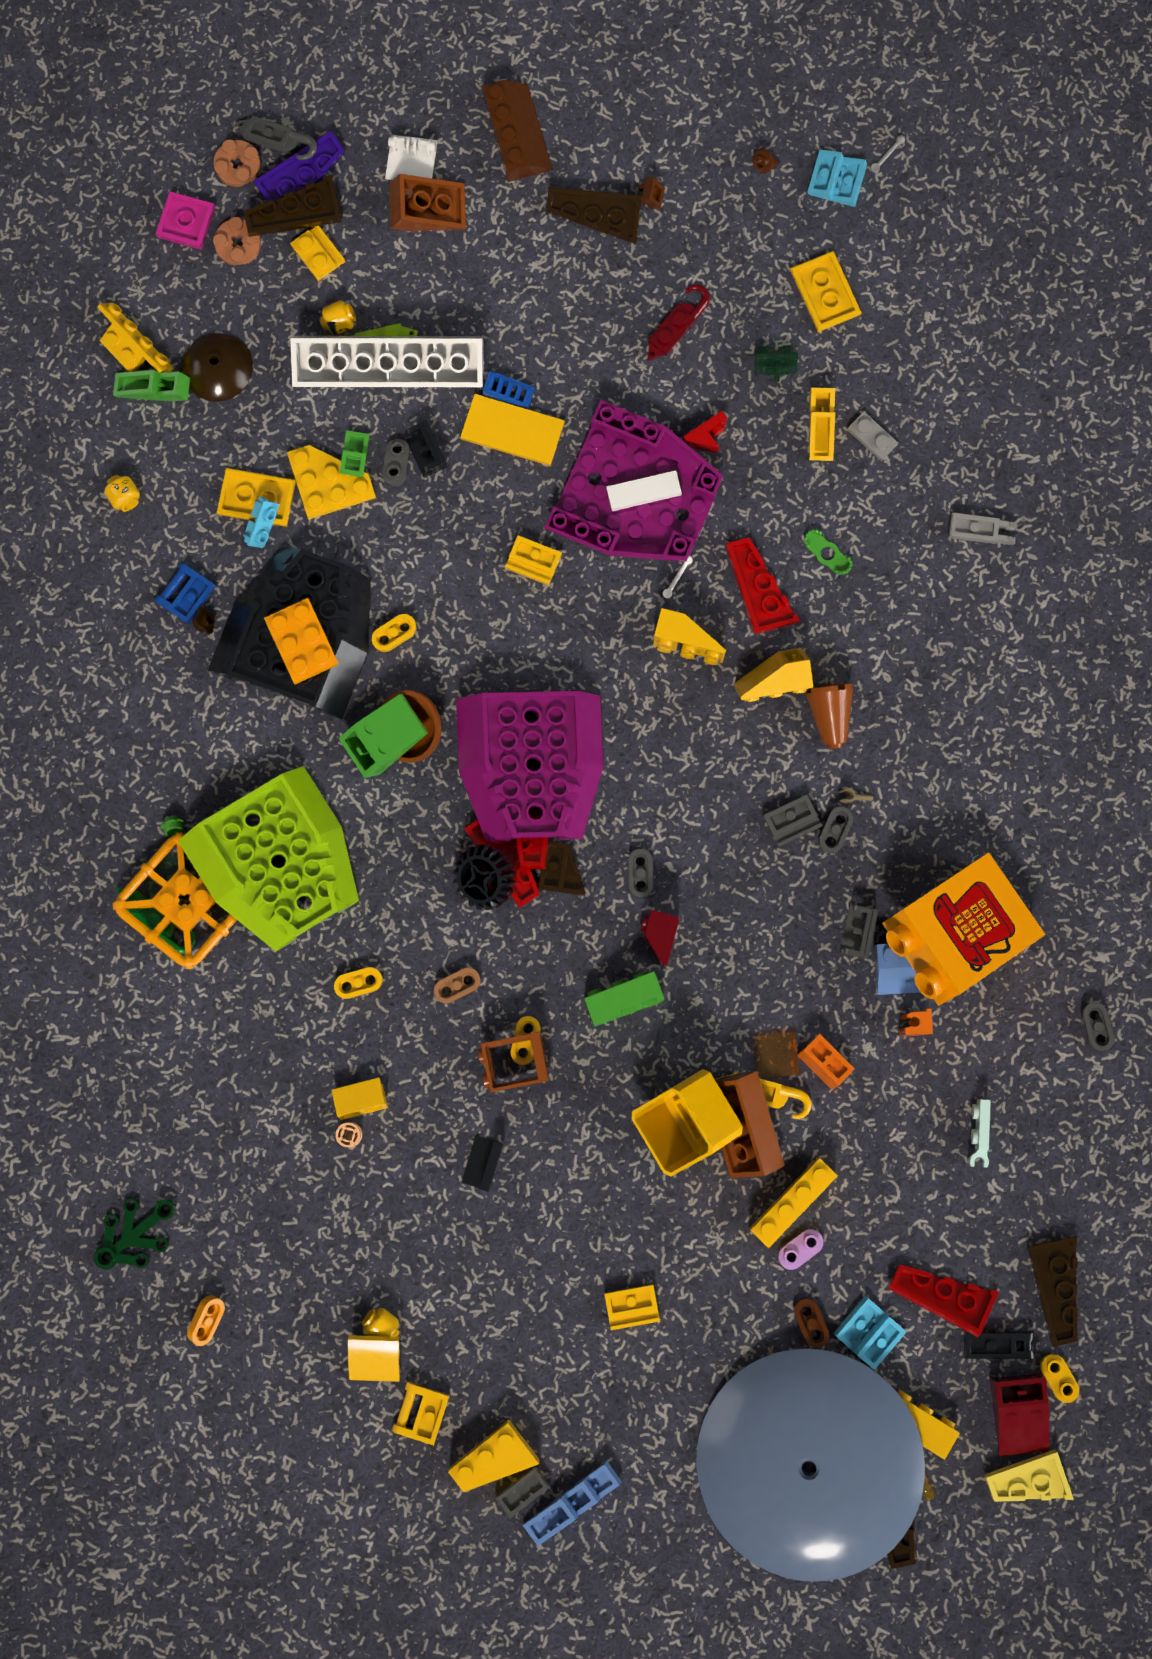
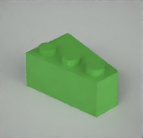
[584,971,665,1027]

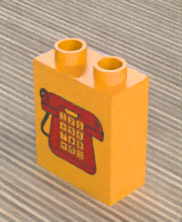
[882,853,1046,1006]

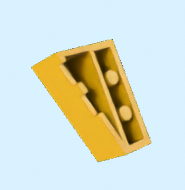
[448,1419,540,1492]

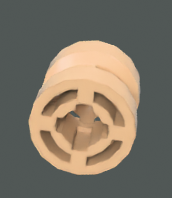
[336,1122,363,1147]

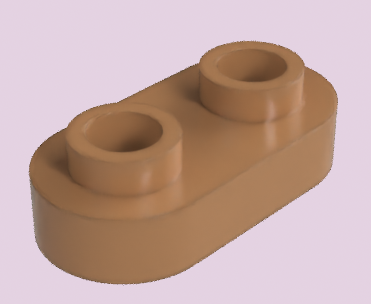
[434,968,481,1004]

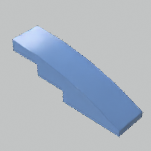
[523,1461,622,1546]

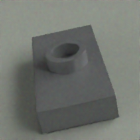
[495,1466,550,1518]

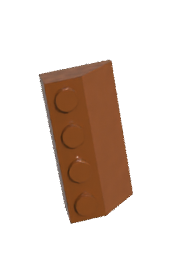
[715,1071,785,1178]

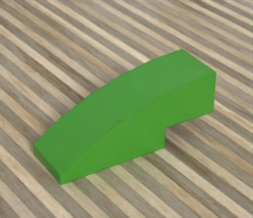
[113,370,190,401]

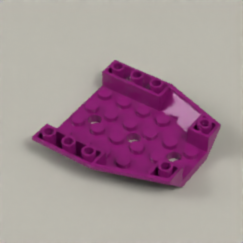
[544,400,723,562]
[456,691,603,842]

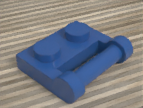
[153,562,216,625]

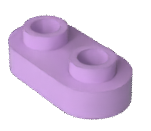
[778,1229,823,1270]

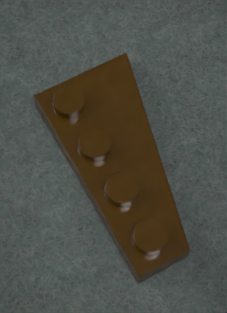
[244,175,341,237]

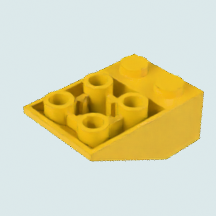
[653,608,726,665]
[734,648,813,702]

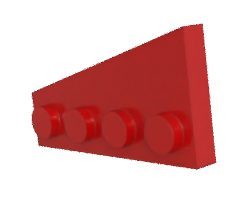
[464,820,540,909]

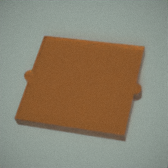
[755,1031,799,1079]

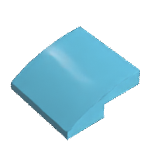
[808,150,867,207]
[833,1296,906,1370]

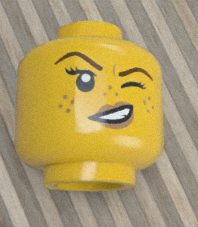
[104,475,140,512]

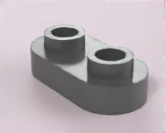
[382,439,410,486]
[818,807,853,854]
[628,849,653,898]
[1081,1002,1114,1051]

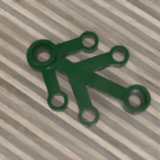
[94,1198,176,1270]

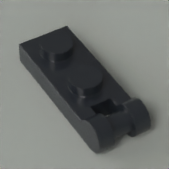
[964,1332,1035,1359]

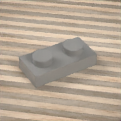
[847,412,898,462]

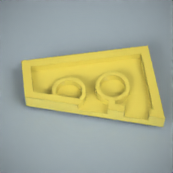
[984,1449,1074,1502]

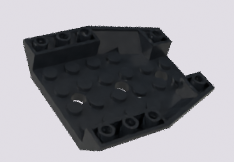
[208,547,371,720]

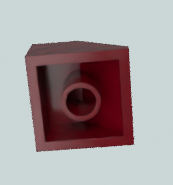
[640,910,680,968]

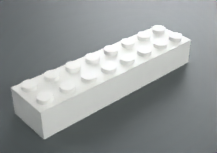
[290,336,484,387]

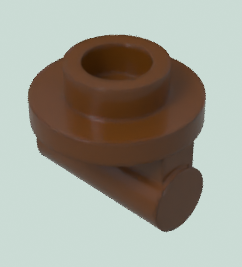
[752,147,780,173]

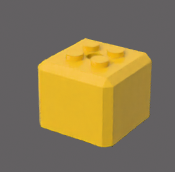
[631,1069,743,1177]

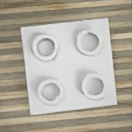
[385,135,437,180]

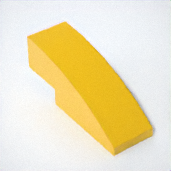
[809,388,835,461]

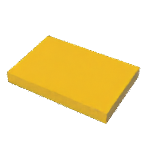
[790,251,862,332]
[217,468,296,527]

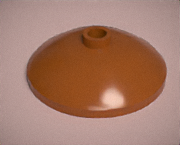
[381,690,441,763]

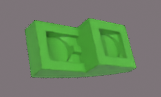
[339,430,370,478]

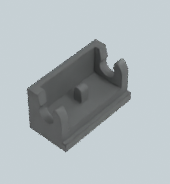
[840,905,878,959]

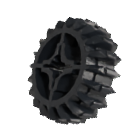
[452,844,517,910]

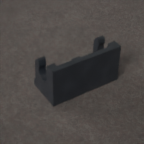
[404,419,447,478]

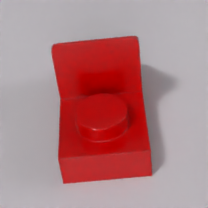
[683,411,727,453]

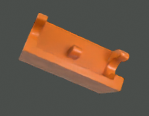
[898,1009,933,1036]
[797,1034,855,1090]

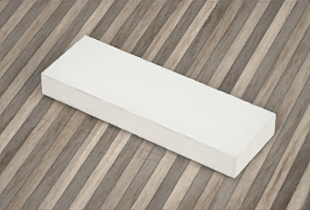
[606,471,682,511]

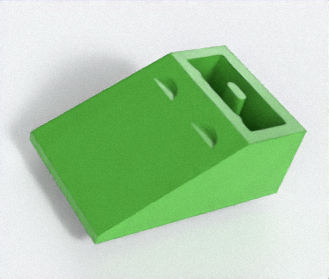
[338,694,428,778]

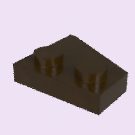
[538,841,585,896]

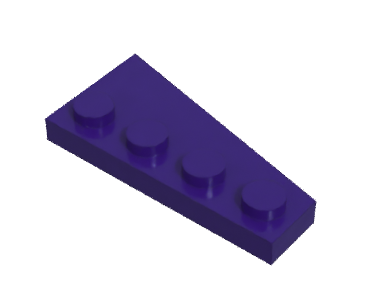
[254,131,345,202]

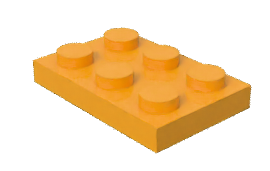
[264,598,339,684]

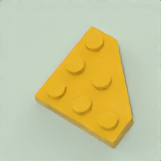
[287,445,376,519]

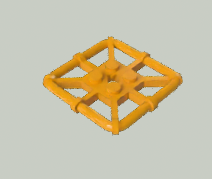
[112,832,237,969]

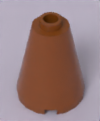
[805,683,853,749]

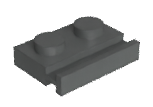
[763,795,823,848]

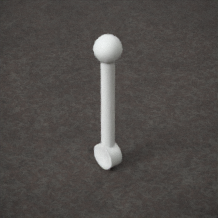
[663,556,693,599]

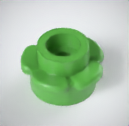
[160,816,184,836]

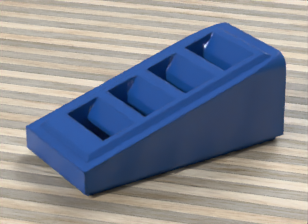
[483,371,535,410]

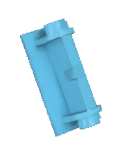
[243,496,280,548]

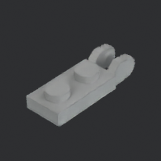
[948,513,1017,545]

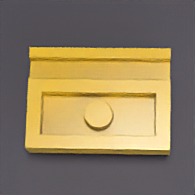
[290,226,345,281]
[505,535,562,586]
[604,1284,660,1330]

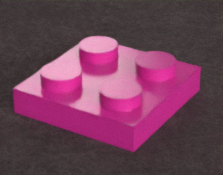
[156,191,216,250]

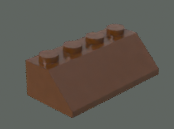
[482,80,552,182]

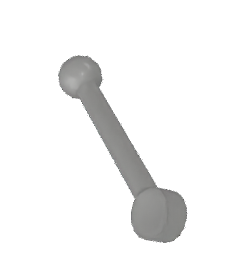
[871,135,905,173]

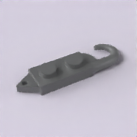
[235,116,317,160]

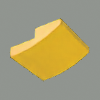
[348,1335,400,1382]

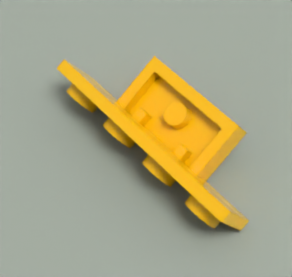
[97,303,173,373]

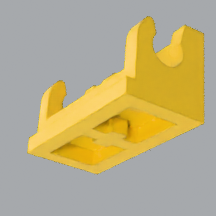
[331,1078,388,1120]

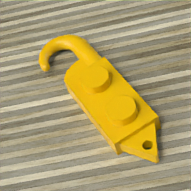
[715,1072,812,1119]

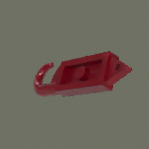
[647,284,710,361]

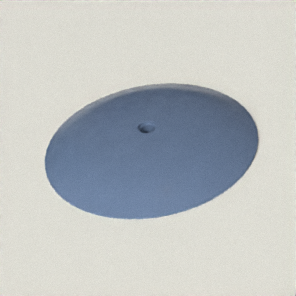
[696,1348,925,1582]

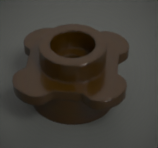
[192,607,215,635]

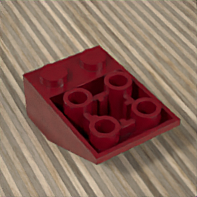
[990,1374,1049,1456]

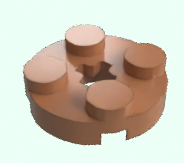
[214,139,261,187]
[213,217,261,265]

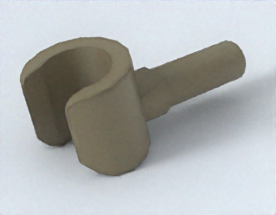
[838,788,873,804]

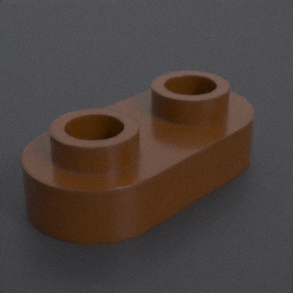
[794,1298,829,1348]

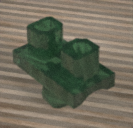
[754,345,798,382]

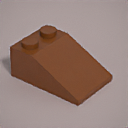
[389,174,466,231]

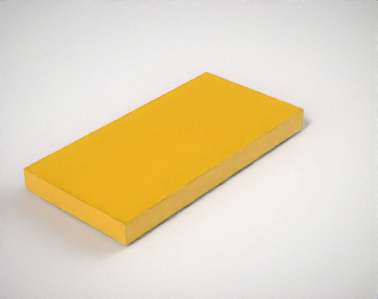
[460,394,565,466]

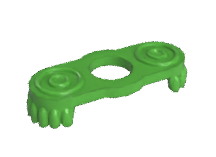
[804,529,853,575]

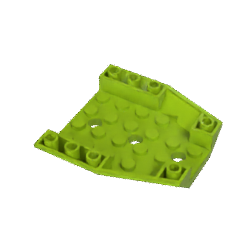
[178,766,359,952]

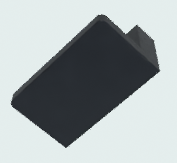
[462,1136,504,1192]

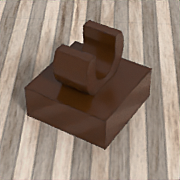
[638,177,665,210]

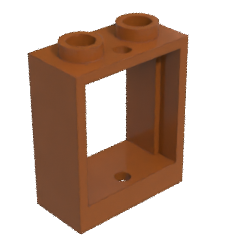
[478,1031,550,1093]

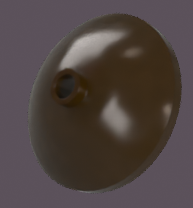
[182,333,253,402]

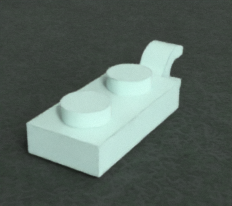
[968,1099,990,1168]

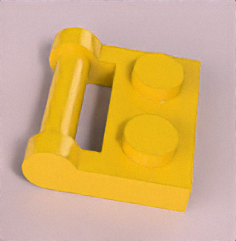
[391,1381,450,1446]

